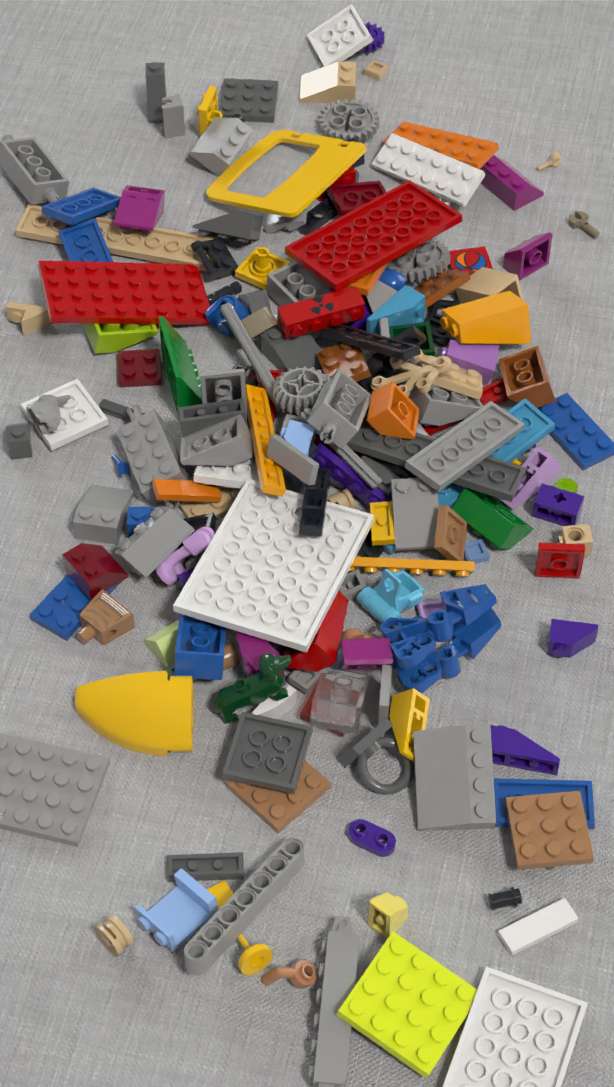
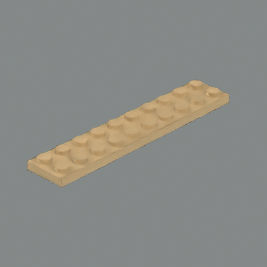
[15,204,216,271]

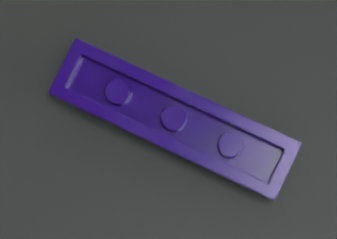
[309,443,390,508]

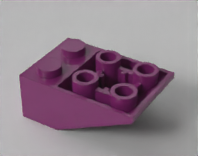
[114,185,165,232]

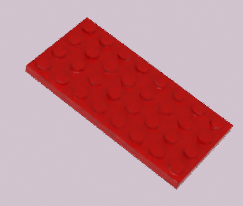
[285,180,462,292]
[38,260,211,325]

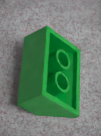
[452,488,534,550]

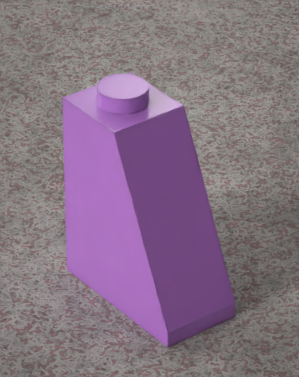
[439,340,499,385]

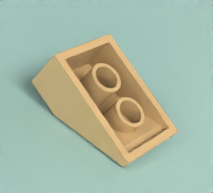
[300,61,357,103]

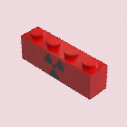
[277,286,365,339]

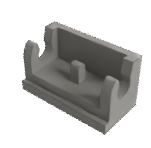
[162,94,185,139]

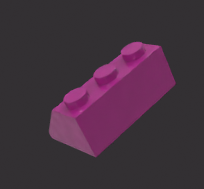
[480,155,544,211]

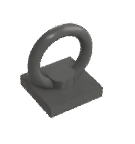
[339,718,414,794]

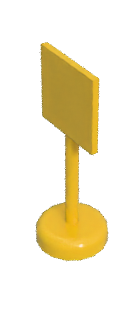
[207,880,273,975]

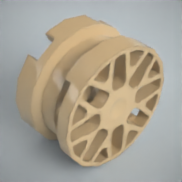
[94,914,134,957]

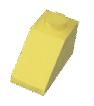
[368,892,408,939]

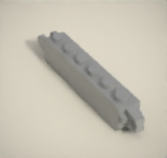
[308,916,359,1087]

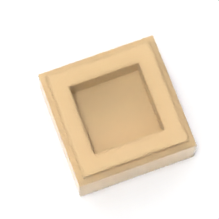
[364,60,389,81]

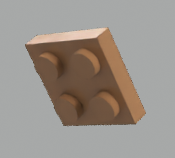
[433,505,467,561]

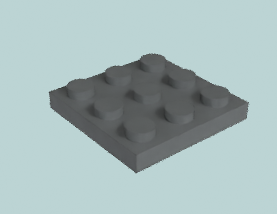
[219,78,279,123]
[222,712,313,794]

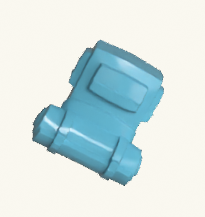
[356,569,425,629]

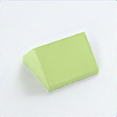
[144,619,179,667]

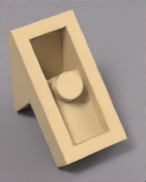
[6,301,50,336]

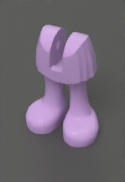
[155,527,215,585]

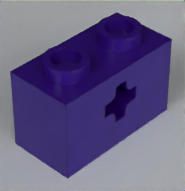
[532,483,584,526]

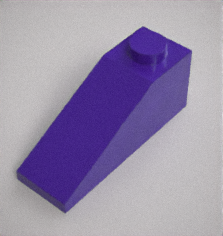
[491,725,560,775]

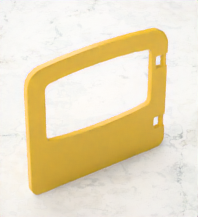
[206,130,366,218]

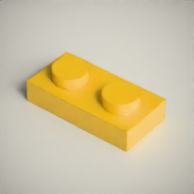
[370,501,395,546]

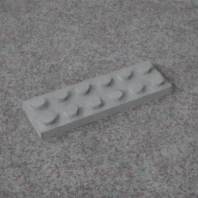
[405,401,525,492]

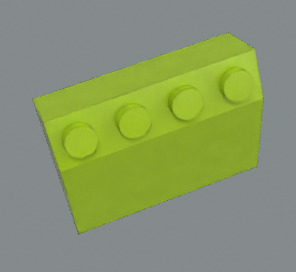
[83,323,158,354]

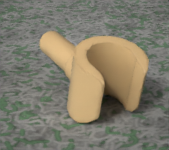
[537,151,561,171]

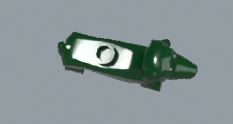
[213,653,291,724]

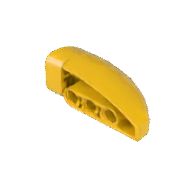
[74,671,194,756]

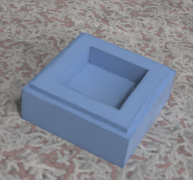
[464,539,490,564]

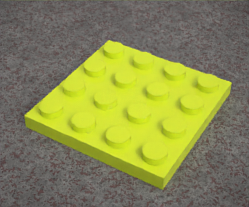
[336,931,477,1079]

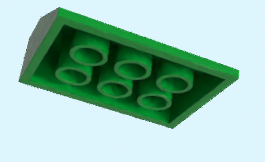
[159,316,202,421]

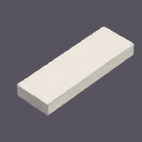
[498,898,579,956]

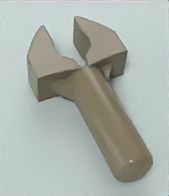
[569,211,600,238]

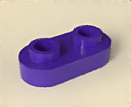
[348,819,396,857]

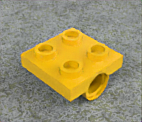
[197,86,223,137]

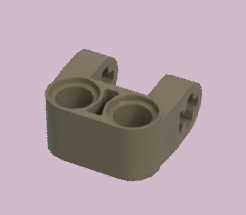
[241,306,279,341]

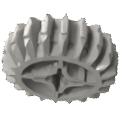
[273,365,328,416]

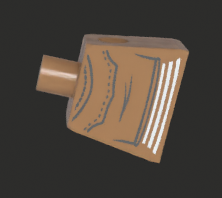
[76,589,135,645]

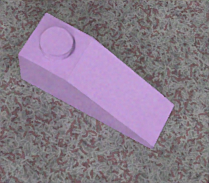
[496,447,562,509]

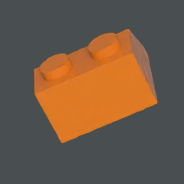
[367,381,420,439]

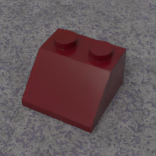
[62,543,129,600]

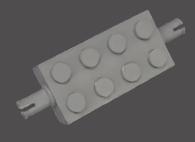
[0,134,69,205]
[307,369,371,449]
[117,405,189,509]

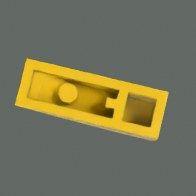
[389,688,430,762]

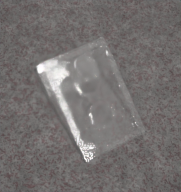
[310,667,370,734]

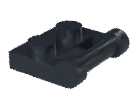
[190,238,238,280]

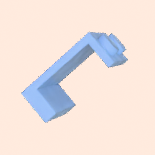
[135,868,219,952]

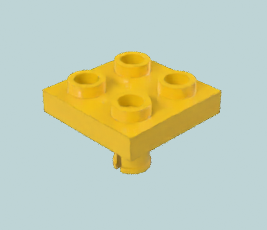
[235,247,290,290]

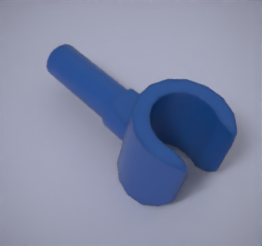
[112,454,131,478]

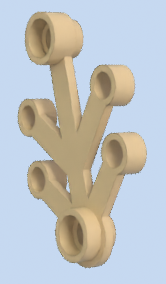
[371,349,452,397]

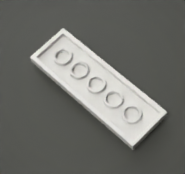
[372,133,485,207]

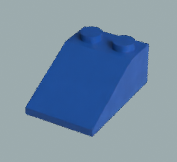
[174,614,226,680]

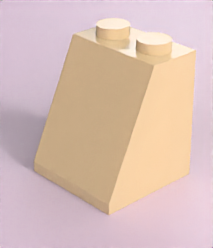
[456,267,525,304]

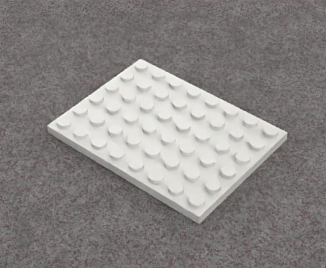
[173,478,374,653]

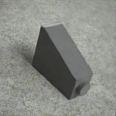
[146,62,167,123]

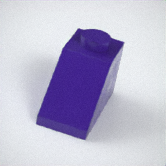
[547,619,599,658]

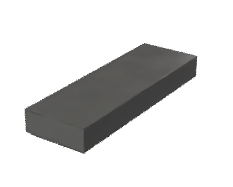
[167,852,244,882]

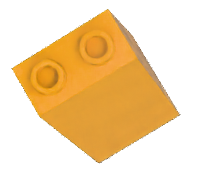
[441,291,531,344]

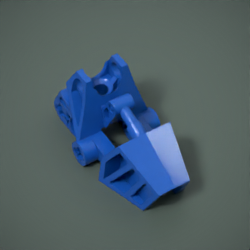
[380,584,502,693]

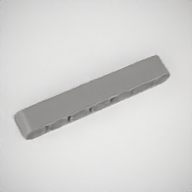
[184,837,304,975]

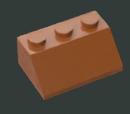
[499,345,556,408]

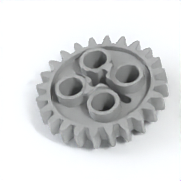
[318,98,379,142]
[386,239,451,282]

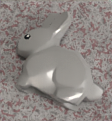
[26,395,70,434]

